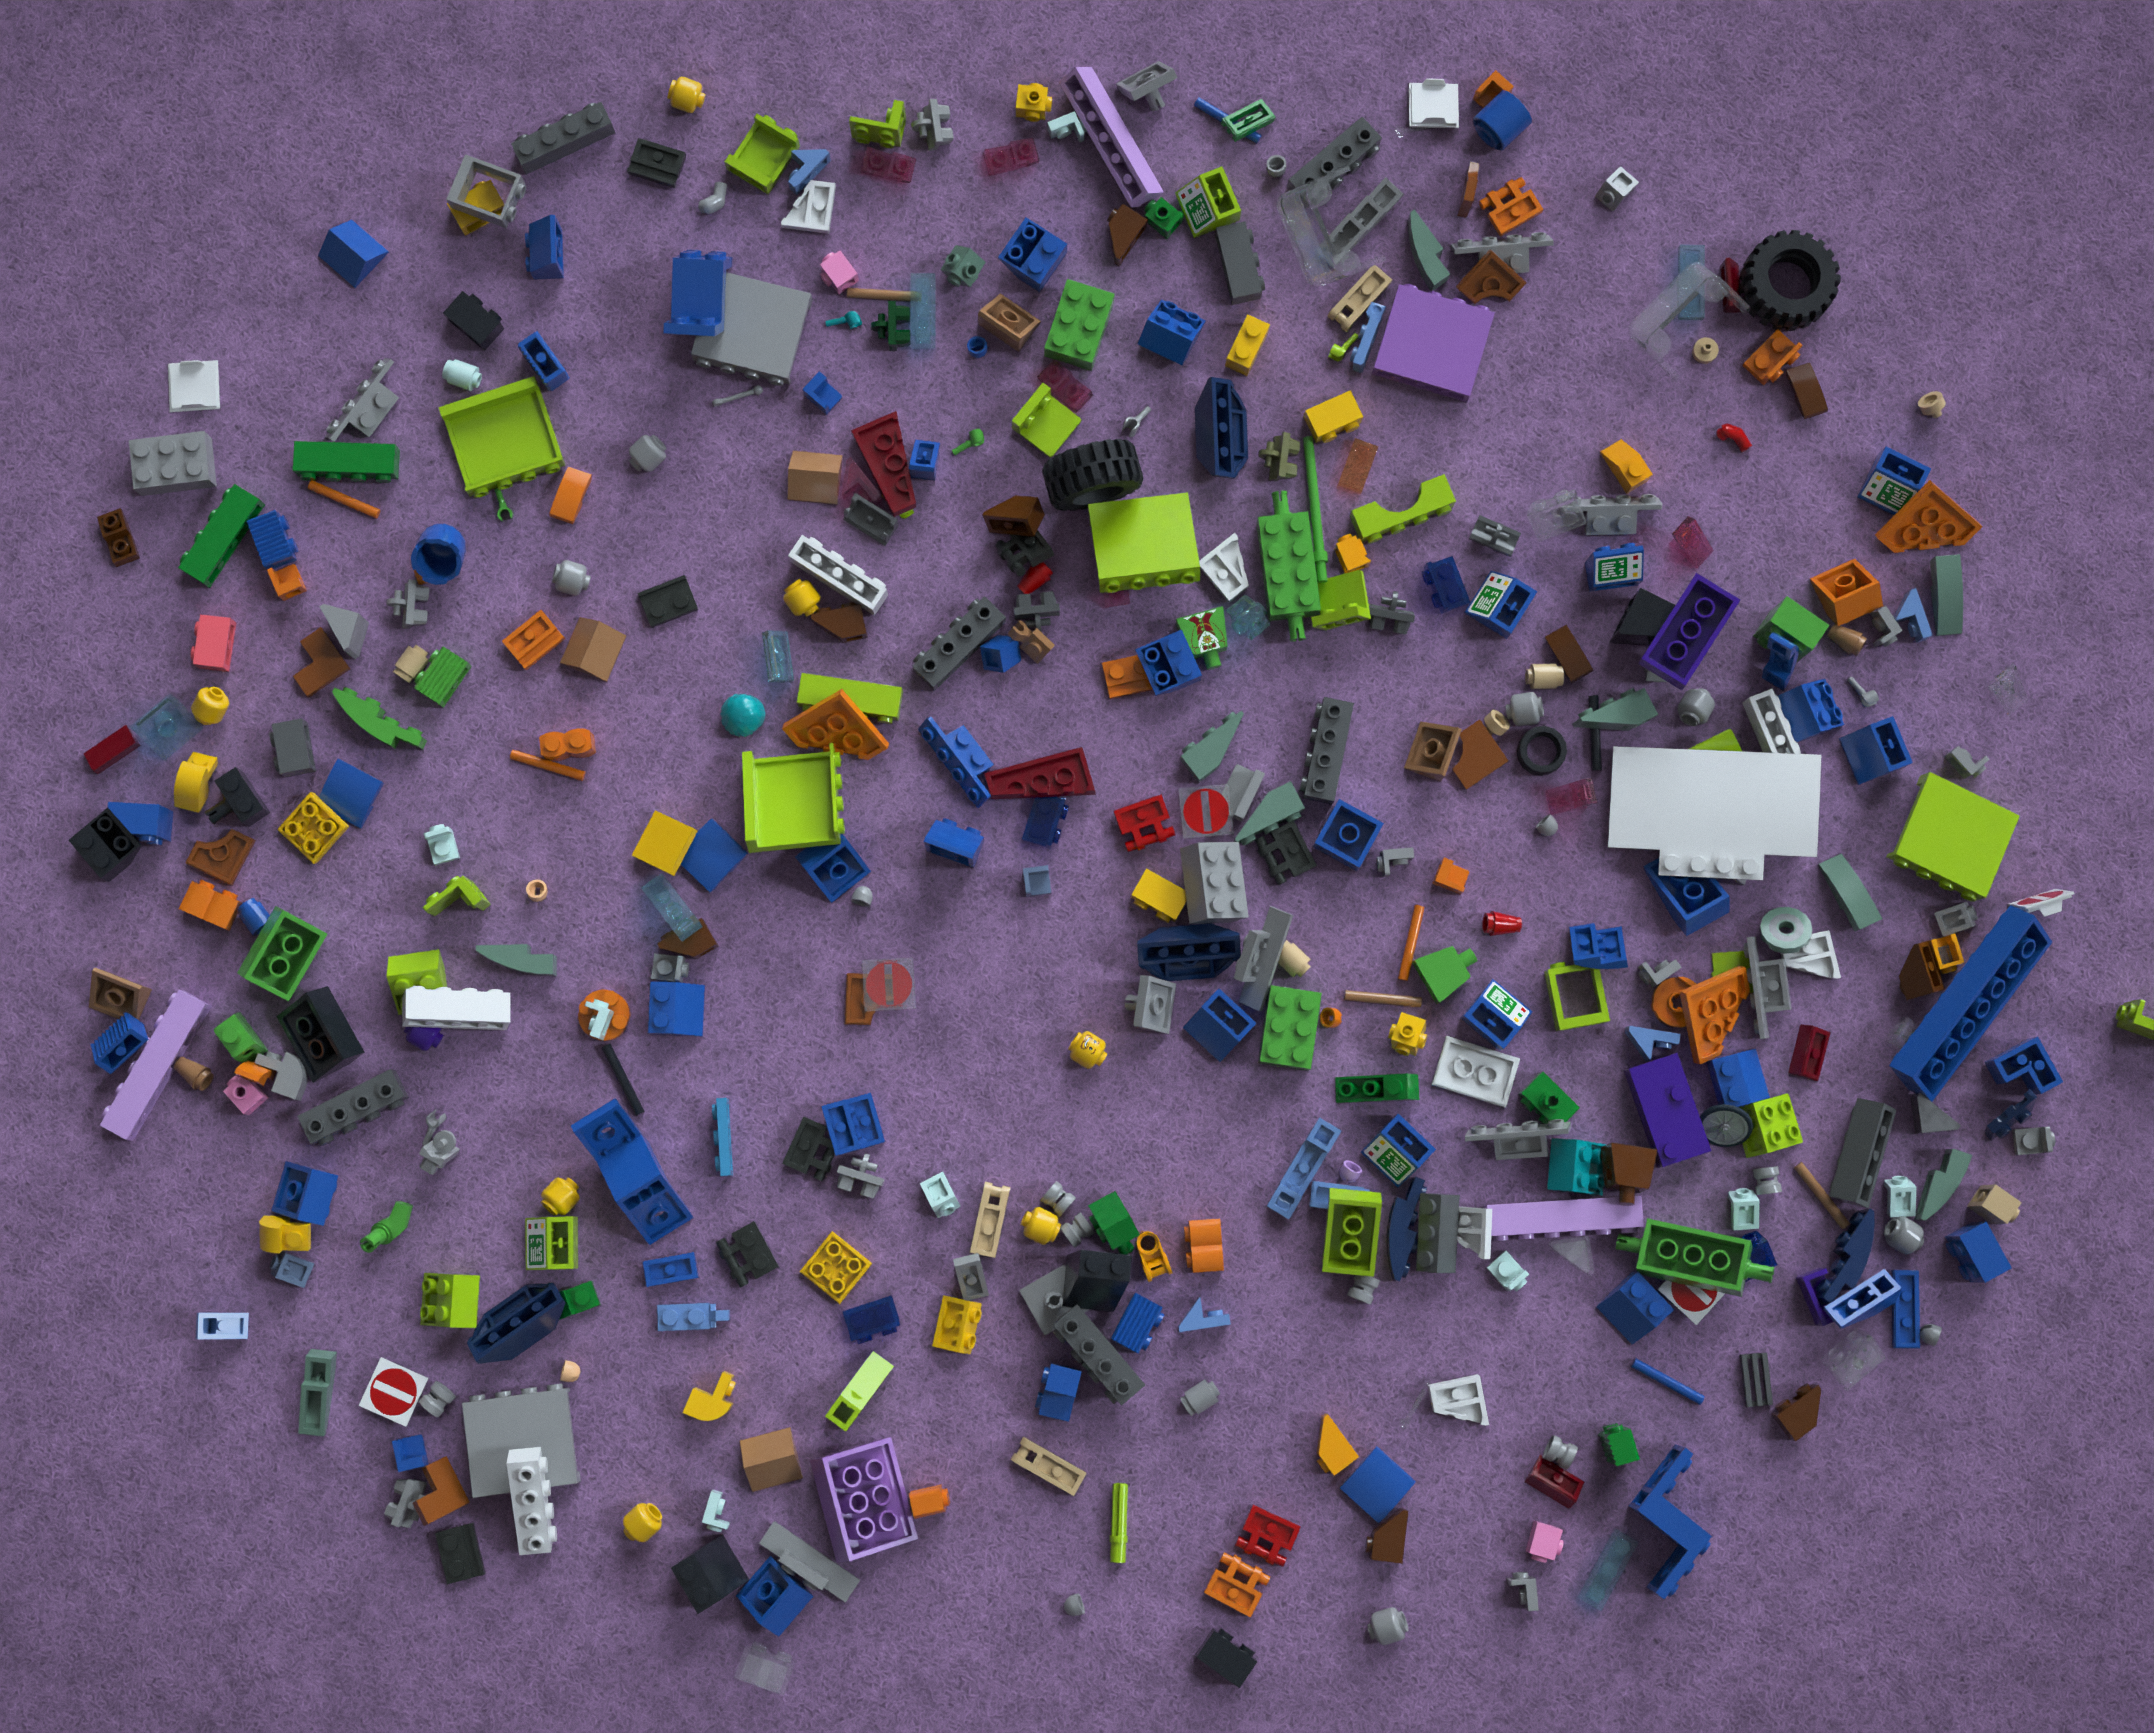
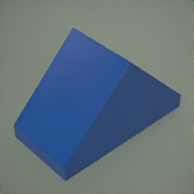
[909,440,940,481]

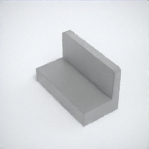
[1222,764,1265,822]

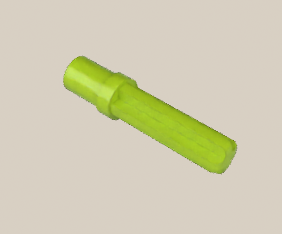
[1109,1483,1128,1563]

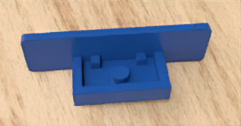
[918,716,994,808]

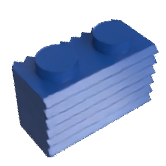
[518,331,570,391]
[247,510,298,569]
[90,1012,149,1074]
[1111,1293,1164,1354]

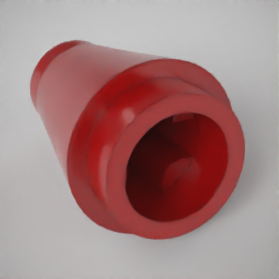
[1017,562,1054,594]
[1482,911,1522,936]

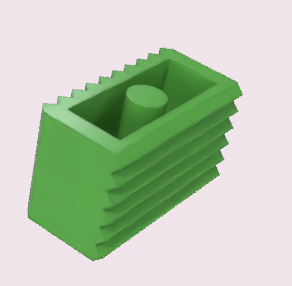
[415,646,472,708]

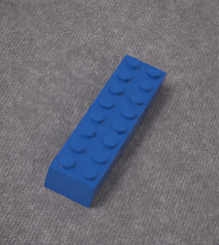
[1889,905,2052,1102]

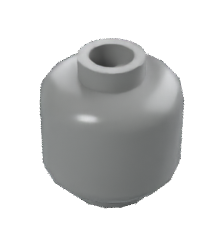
[629,435,667,472]
[551,560,591,596]
[1677,688,1715,726]
[1506,692,1544,726]
[1884,1216,1924,1255]
[1367,1607,1408,1645]

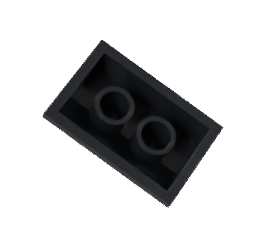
[276,986,365,1083]

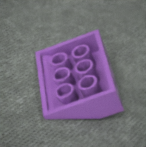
[810,1437,918,1563]

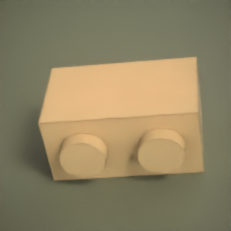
[1967,1184,2022,1224]

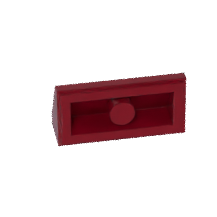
[1720,258,1742,313]
[83,725,141,774]
[1788,1024,1831,1081]
[1525,1455,1585,1509]

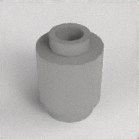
[1180,1379,1220,1416]

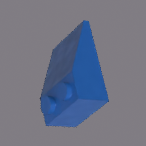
[923,818,984,868]
[1643,858,1730,936]

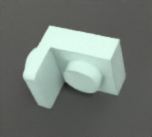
[1047,111,1087,143]
[424,824,460,865]
[585,999,614,1040]
[920,1172,960,1218]
[1884,1176,1916,1217]
[1728,1188,1759,1230]
[1486,1251,1529,1291]
[702,1490,730,1532]

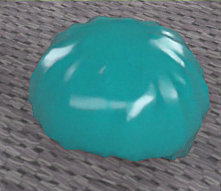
[720,694,766,737]

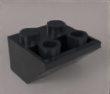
[68,807,142,882]

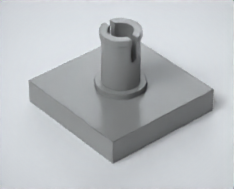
[1116,61,1178,112]
[1125,975,1176,1034]
[1019,1265,1088,1336]

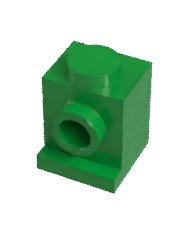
[1144,197,1184,239]

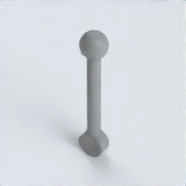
[712,385,763,407]

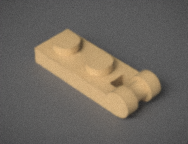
[1327,264,1392,332]
[970,1182,1010,1258]
[1010,1436,1087,1496]

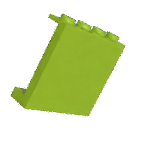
[438,376,565,498]
[1088,492,1200,593]
[742,743,845,853]
[1886,772,2020,902]

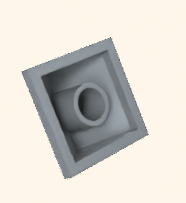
[319,604,369,659]

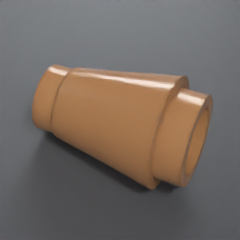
[1827,624,1867,656]
[174,1056,214,1091]

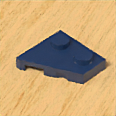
[1984,1089,2037,1141]

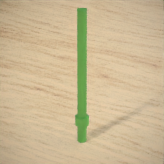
[1303,436,1328,583]

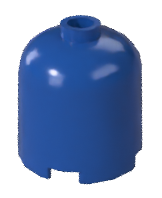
[411,524,466,585]

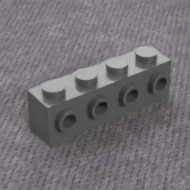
[511,102,615,175]
[1287,117,1382,209]
[912,596,1006,691]
[1299,697,1354,804]
[297,1069,409,1147]
[1829,1098,1896,1208]
[1053,1304,1145,1406]

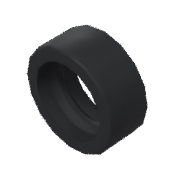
[1517,726,1567,776]

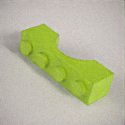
[1350,474,1456,544]

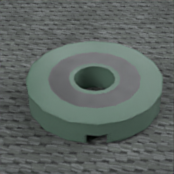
[1760,907,1812,954]

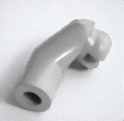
[698,182,727,214]

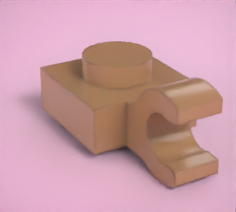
[1008,620,1055,664]

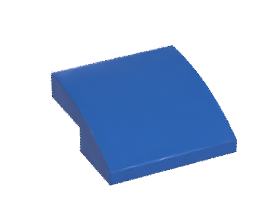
[319,758,384,829]
[681,819,748,892]
[1569,923,1628,969]
[821,1093,885,1156]
[1340,1446,1416,1523]

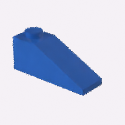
[1823,1269,1902,1329]

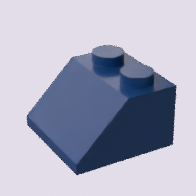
[525,215,564,280]
[108,802,173,846]
[795,834,871,903]
[648,981,705,1036]
[1706,1049,1770,1107]
[271,1161,339,1226]
[1596,1271,1674,1345]
[736,1555,814,1637]

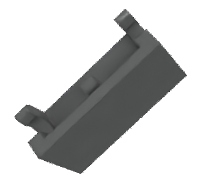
[843,493,899,546]

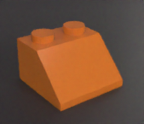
[1810,559,1883,626]

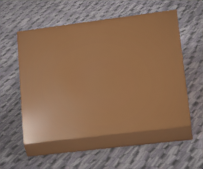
[978,293,1041,352]
[788,451,843,505]
[560,617,626,682]
[1404,721,1462,782]
[89,968,152,1020]
[740,1427,803,1492]

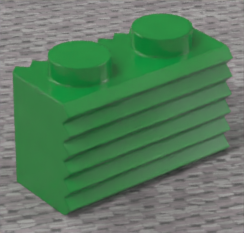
[1598,1423,1640,1466]

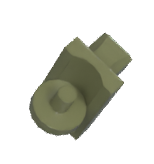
[1258,432,1300,481]

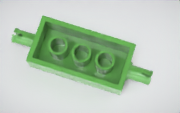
[1256,491,1321,642]
[1616,1218,1775,1297]

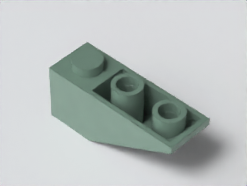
[1572,688,1658,731]
[1180,711,1244,783]
[1234,781,1305,846]

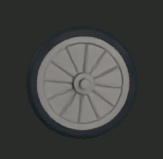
[1700,1104,1753,1147]

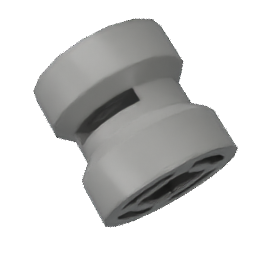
[1752,1166,1782,1195]
[1040,1181,1076,1217]
[1060,1212,1095,1248]
[1347,1275,1380,1305]
[419,1381,456,1418]
[1542,1435,1578,1470]

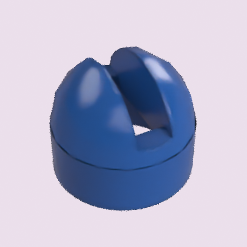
[967,336,988,359]

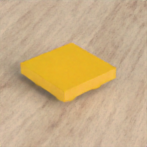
[277,792,349,864]
[632,810,698,876]
[800,1231,873,1304]

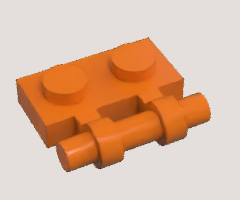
[1478,177,1544,237]
[1204,1552,1270,1618]

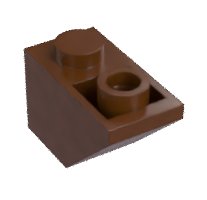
[811,602,868,643]
[657,917,719,959]
[1771,1383,1821,1441]

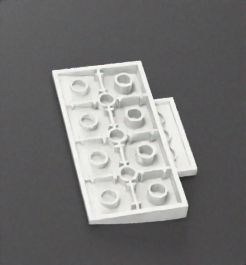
[1608,746,1821,880]

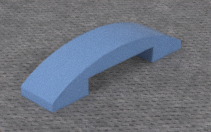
[1267,1117,1342,1219]

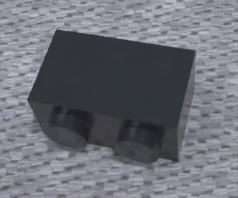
[443,291,504,351]
[1195,1628,1257,1688]

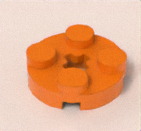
[1651,977,1696,1028]
[578,989,631,1041]

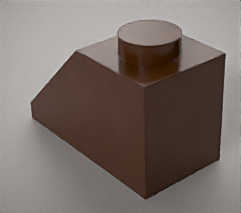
[1107,204,1147,266]
[982,495,1045,537]
[1899,941,1945,1000]
[1365,1508,1409,1564]

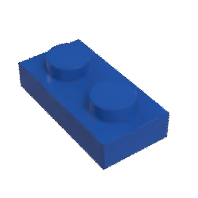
[643,1252,699,1287]

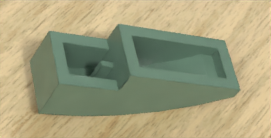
[1408,210,1450,291]
[1930,554,1963,636]
[1818,854,1882,932]
[476,944,557,977]
[1914,1148,1972,1221]
[298,1349,337,1436]

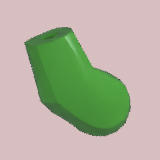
[360,1201,413,1253]

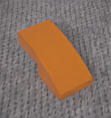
[549,467,592,524]
[234,1061,277,1086]

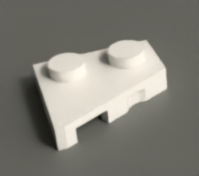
[781,180,836,234]
[1199,533,1249,603]
[1780,930,1841,979]
[1457,1206,1492,1259]
[1428,1374,1489,1426]

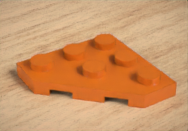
[1875,480,1982,553]
[782,689,889,760]
[1680,966,1750,1065]

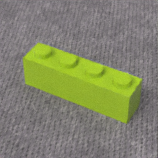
[797,673,903,724]

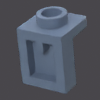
[270,1250,314,1288]

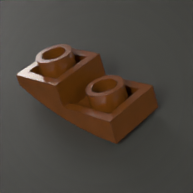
[1786,362,1828,419]
[97,508,140,567]
[1545,624,1594,683]

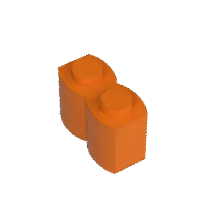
[539,728,596,761]
[179,879,243,931]
[1184,1219,1224,1273]
[909,1484,951,1519]

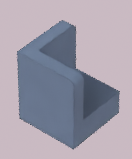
[1023,865,1051,897]

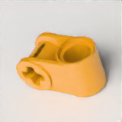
[1135,1231,1173,1283]

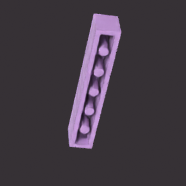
[1059,67,1164,207]
[100,989,212,1141]
[1484,1196,1644,1241]

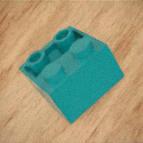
[1547,1138,1607,1196]

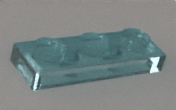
[1678,244,1705,320]
[911,273,936,349]
[641,873,703,941]
[1577,1528,1639,1611]

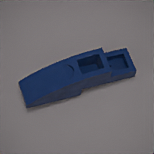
[1387,1176,1427,1281]
[1816,1208,1875,1305]

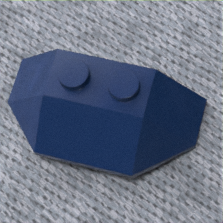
[1194,377,1248,479]
[1137,923,1241,981]
[467,1283,565,1364]

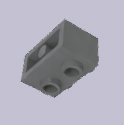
[269,718,316,777]

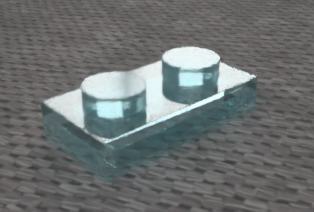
[762,630,794,683]

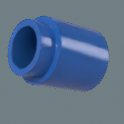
[237,898,270,936]

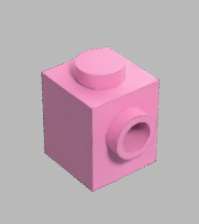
[820,250,859,295]
[223,1075,269,1115]
[1526,1520,1563,1563]

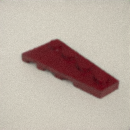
[851,411,916,517]
[984,747,1096,799]

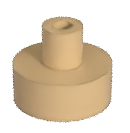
[1692,337,1719,364]
[1918,391,1946,418]
[1484,710,1510,736]

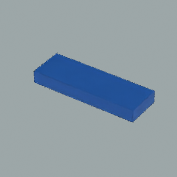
[1891,1270,1920,1349]

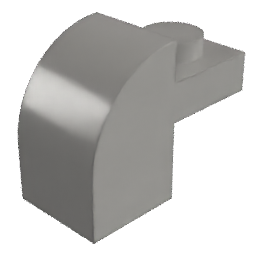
[254,1051,308,1101]

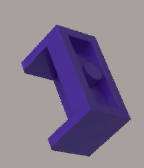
[1796,1268,1835,1326]

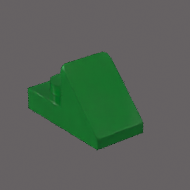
[559,1280,601,1320]

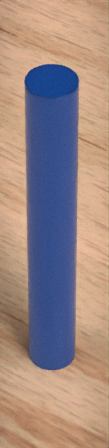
[1194,97,1262,144]
[1631,1358,1705,1405]

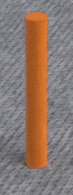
[308,480,381,519]
[510,750,586,781]
[1398,905,1425,981]

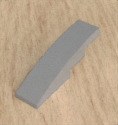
[1316,177,1404,267]

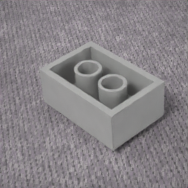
[129,431,217,496]
[1180,842,1249,924]

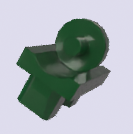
[870,301,911,351]

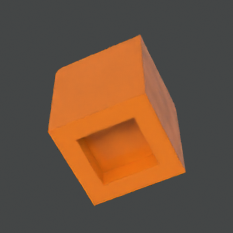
[1473,70,1514,108]
[267,564,307,601]
[1432,857,1469,895]

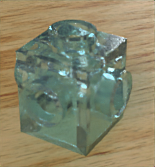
[1226,595,1270,640]

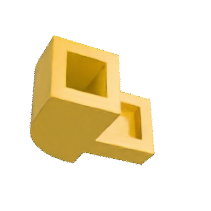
[174,752,218,813]
[259,1216,311,1254]
[683,1371,736,1421]

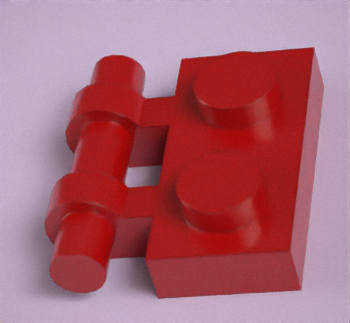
[1113,794,1176,852]
[1235,1504,1301,1567]

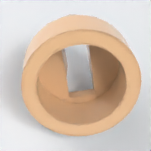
[526,880,548,902]
[560,1360,581,1382]

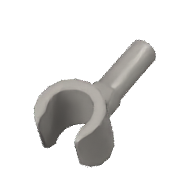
[1122,406,1151,437]
[1847,677,1879,707]
[422,1109,446,1146]

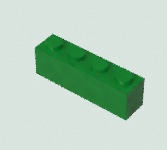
[293,441,400,483]
[178,484,265,588]

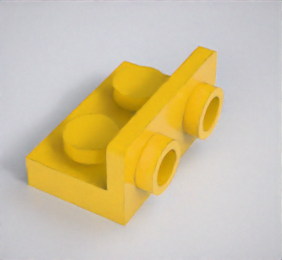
[932,1295,982,1354]

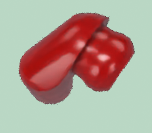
[1716,423,1752,452]

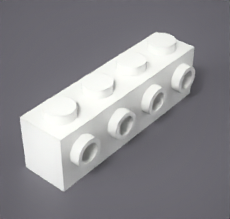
[788,535,888,616]
[1743,689,1801,754]
[402,986,510,1030]
[506,1447,557,1555]

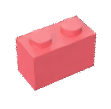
[191,614,236,672]

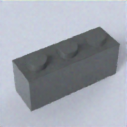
[1215,221,1265,305]
[1416,1193,1460,1273]

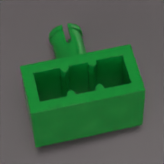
[1518,1071,1580,1124]
[1088,1191,1140,1255]

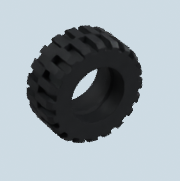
[1739,230,1841,331]
[1042,439,1143,511]

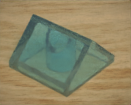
[130,693,203,761]

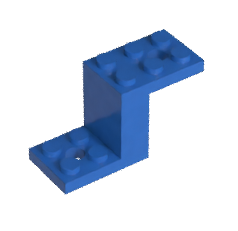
[663,249,733,336]
[571,1098,694,1245]
[1628,1444,1712,1599]

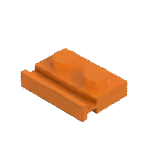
[502,610,565,670]
[1102,655,1153,699]

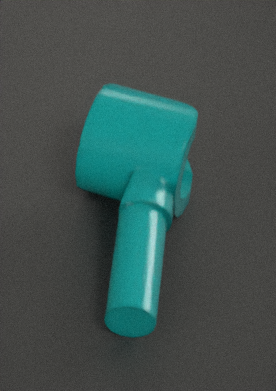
[825,311,862,329]

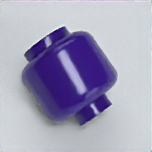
[404,1027,444,1051]

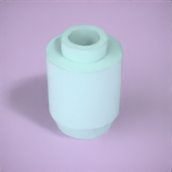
[442,359,482,391]

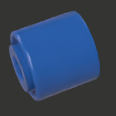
[1473,90,1532,151]

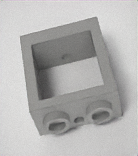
[446,154,526,229]

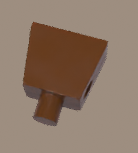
[1601,1143,1657,1206]

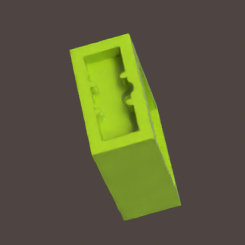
[1544,962,1610,1032]

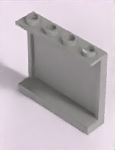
[691,272,813,386]
[462,1383,581,1498]

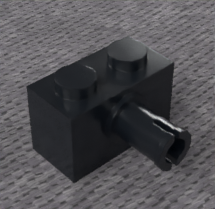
[205,767,270,827]

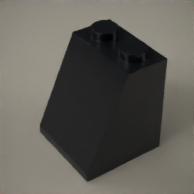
[1610,588,1675,645]
[1062,1250,1132,1312]
[671,1534,749,1614]

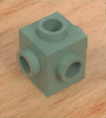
[940,245,986,287]

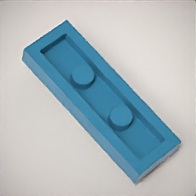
[712,1098,733,1177]

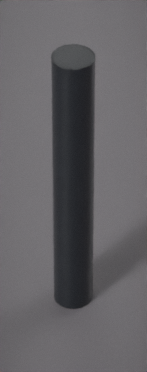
[1588,695,1602,771]
[601,1043,645,1116]

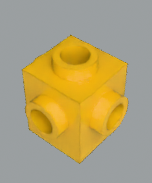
[1016,83,1052,122]
[1388,1012,1427,1056]

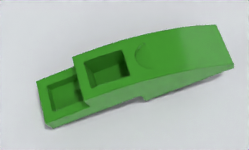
[332,687,427,750]

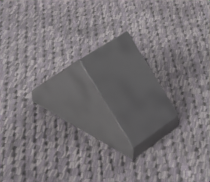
[1911,1093,1961,1134]

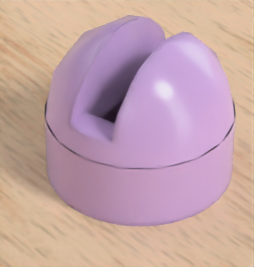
[1339,1160,1362,1183]

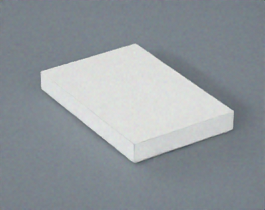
[1431,1036,1520,1108]

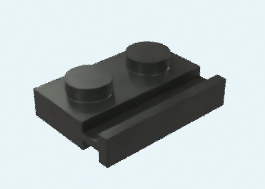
[627,138,686,188]
[638,575,699,628]
[435,1522,486,1585]

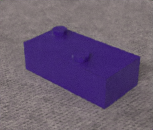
[1638,573,1740,691]
[1623,1053,1711,1168]

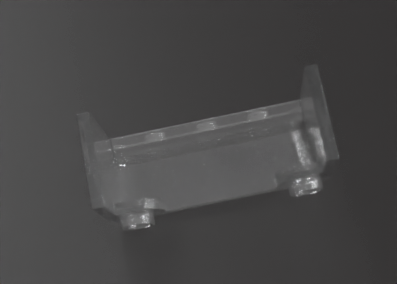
[1277,166,1387,287]
[1628,263,1750,383]

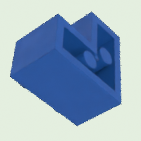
[1984,1037,2063,1095]
[1035,1362,1082,1422]

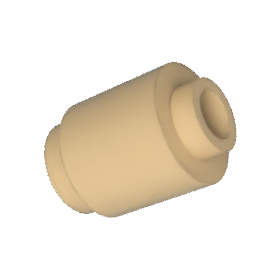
[393,645,429,683]
[1525,664,1564,689]
[1278,940,1311,977]

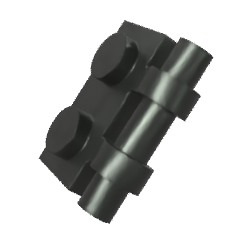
[995,530,1054,576]
[1255,820,1317,886]
[782,1117,835,1182]
[716,1221,779,1288]

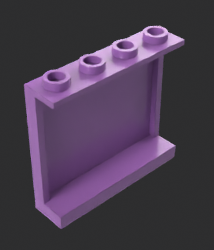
[1372,284,1495,402]

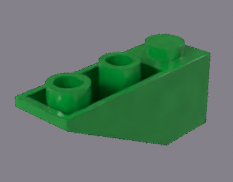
[1335,1073,1419,1103]

